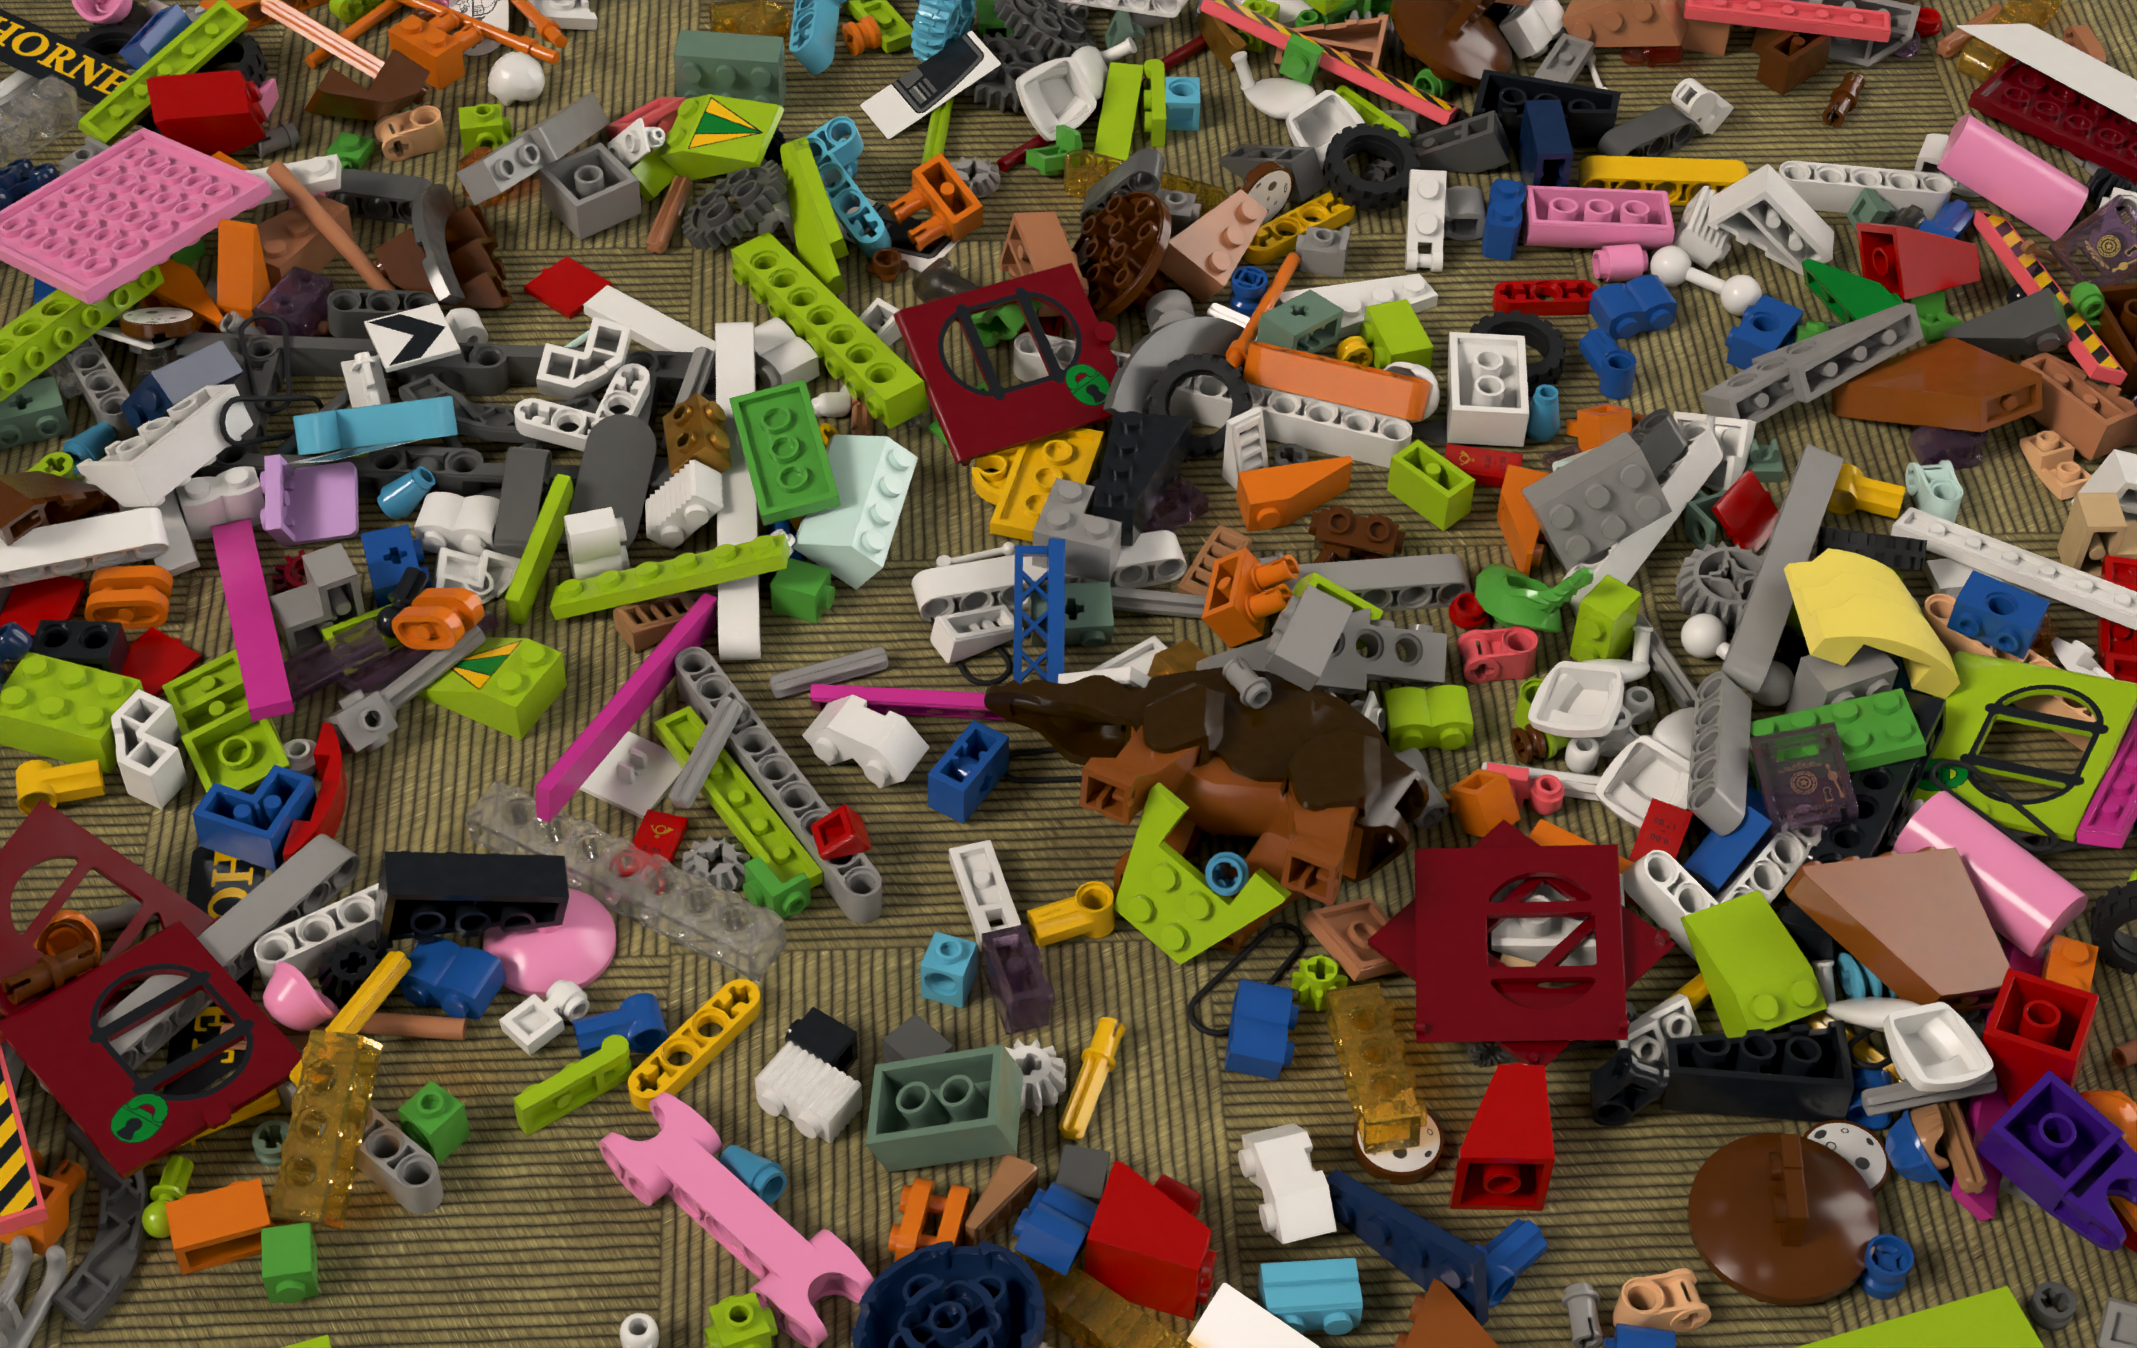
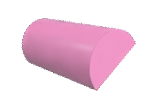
[1937,113,2089,242]
[1522,185,1675,251]
[1892,791,2088,957]

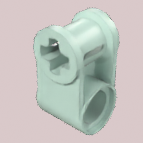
[1905,460,1963,523]

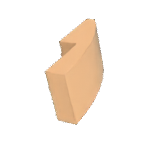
[2019,430,2092,501]

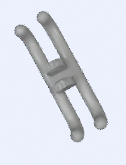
[0,1235,67,1348]

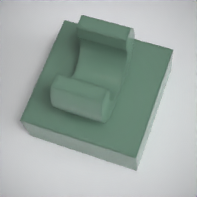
[1105,10,1145,60]
[1846,188,1896,232]
[1743,439,1784,482]

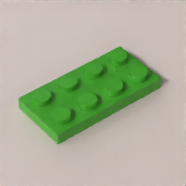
[729,379,841,526]
[1748,688,1927,793]

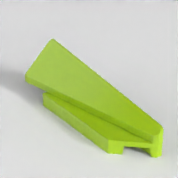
[780,136,850,295]

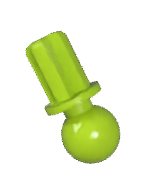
[142,1155,194,1238]

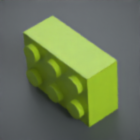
[0,652,144,773]

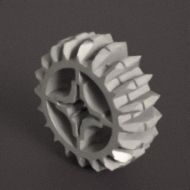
[1675,541,1763,634]

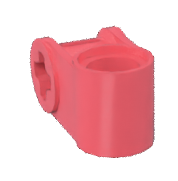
[1456,626,1538,684]

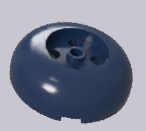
[852,1241,1046,1348]

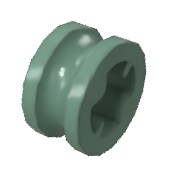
[252,1119,297,1167]

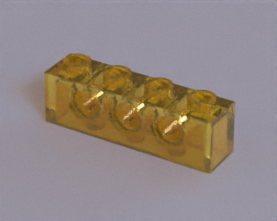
[1325,982,1427,1154]
[269,1029,383,1230]

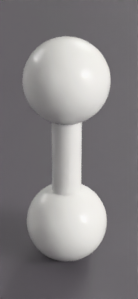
[1650,246,1762,316]
[1681,613,1795,707]

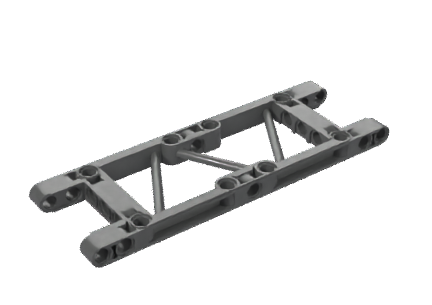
[169,332,716,509]

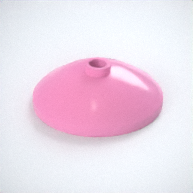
[483,888,616,998]

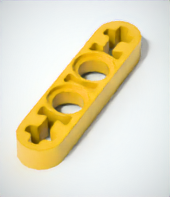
[1242,191,1356,265]
[628,979,761,1112]

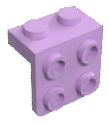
[260,454,359,547]

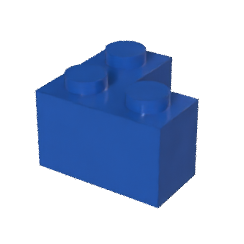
[192,764,317,871]

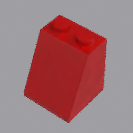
[146,70,267,156]
[1856,222,1981,300]
[1983,968,2100,1107]
[1449,1062,1555,1211]
[1084,1161,1217,1321]

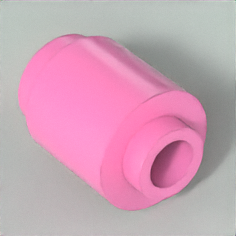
[1592,244,1649,282]

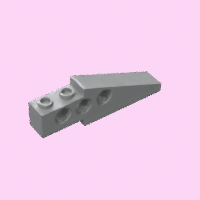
[457,92,610,205]
[1701,302,1924,424]
[1196,608,1447,695]

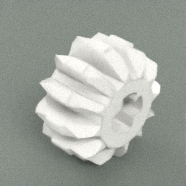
[1005,1038,1066,1116]

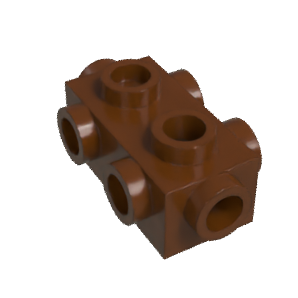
[1308,506,1406,563]

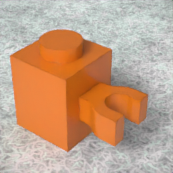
[1566,403,1632,453]
[1442,769,1521,837]

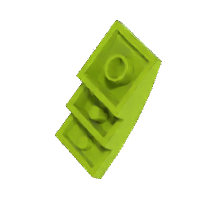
[162,649,292,793]

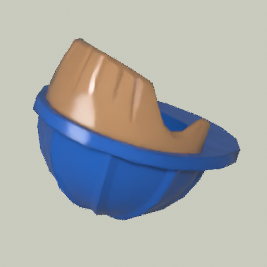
[1885,1104,1953,1192]

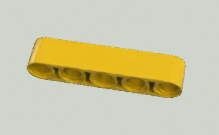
[1577,155,1749,206]

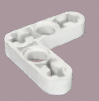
[514,363,650,452]

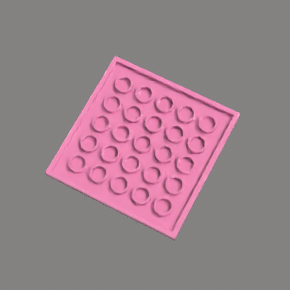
[0,127,272,305]

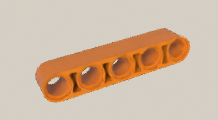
[1243,341,1431,421]

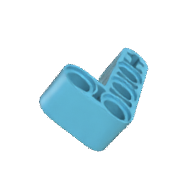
[789,0,847,75]
[807,116,891,258]
[292,396,458,455]

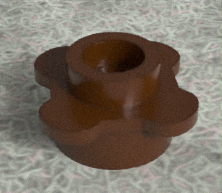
[865,248,909,283]

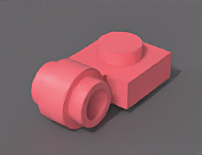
[1486,762,1565,815]

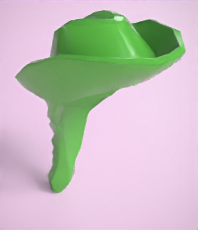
[1475,564,1594,633]

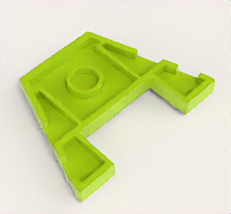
[1113,782,1292,965]

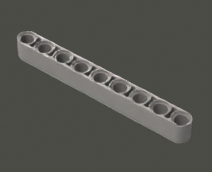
[1720,443,1844,695]
[675,647,883,923]
[40,834,361,1095]

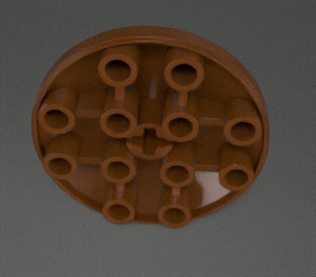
[1390,0,1512,88]
[1071,191,1172,322]
[1687,1133,1879,1306]

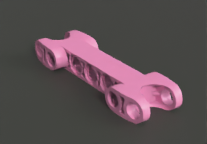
[599,1092,874,1348]

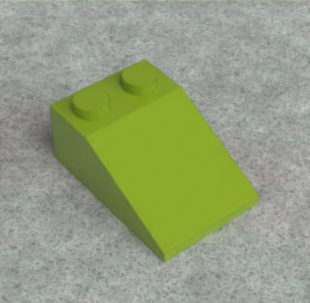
[1680,890,1828,1038]

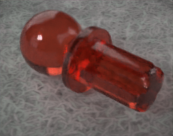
[1621,45,1683,68]

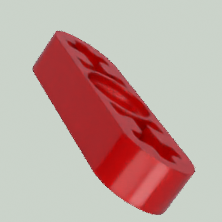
[1492,280,1598,316]

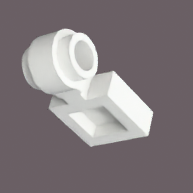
[499,980,590,1056]

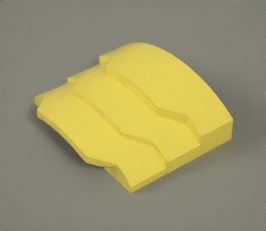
[1784,548,1960,699]

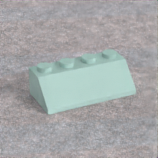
[792,434,918,590]

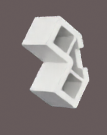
[536,317,631,400]
[111,689,188,810]
[802,694,930,788]
[1238,1123,1337,1244]

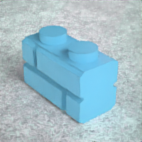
[1257,1258,1363,1335]

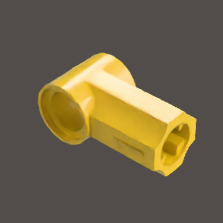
[1827,463,1906,519]
[15,759,106,816]
[1027,881,1115,947]

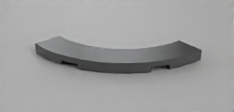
[412,184,466,305]
[1103,316,1244,416]
[398,373,600,443]
[51,1121,151,1334]

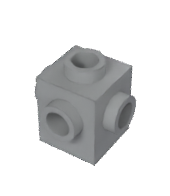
[323,689,399,755]

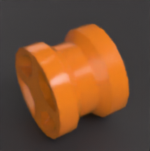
[842,15,882,56]

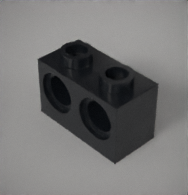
[28,620,130,675]

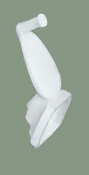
[1016,37,1137,141]
[1231,51,1365,170]
[1528,626,1653,738]
[1595,707,1694,830]
[1811,960,1994,1092]

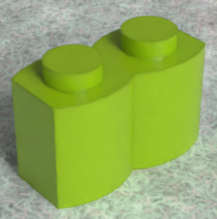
[1383,685,1474,751]

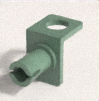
[1684,489,1727,550]

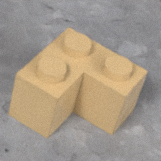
[2057,493,2137,578]

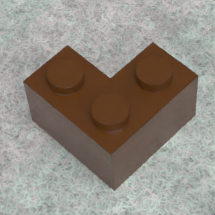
[1751,27,1833,95]

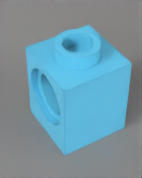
[1165,76,1200,131]
[920,931,977,1009]

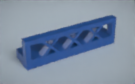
[1013,538,1065,684]

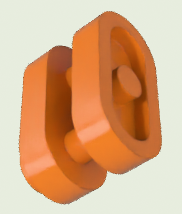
[84,565,173,629]
[392,587,484,650]
[888,1177,972,1262]

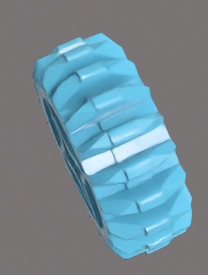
[911,0,977,62]

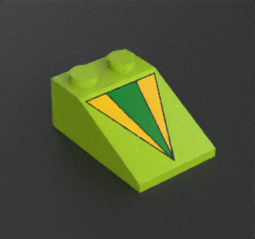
[659,94,785,180]
[417,637,567,740]

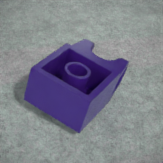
[1977,1070,2137,1251]

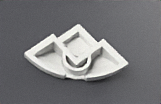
[1673,411,1756,492]
[432,547,521,604]

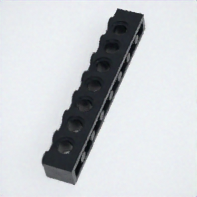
[1778,690,1946,960]

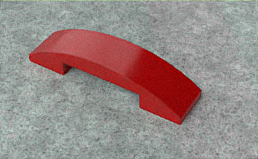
[2097,555,2137,683]
[282,722,347,862]

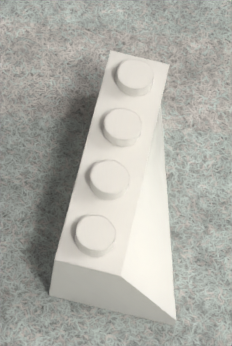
[76,384,253,508]

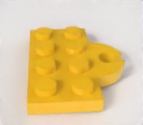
[972,428,1104,542]

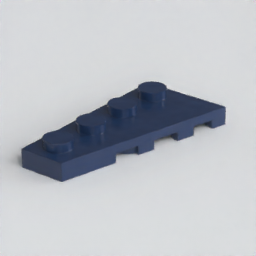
[1326,1169,1489,1326]

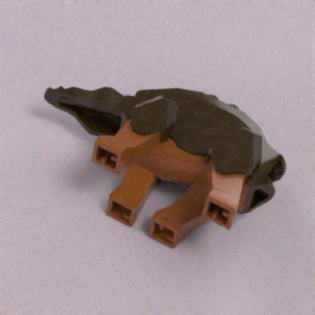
[984,667,1429,953]

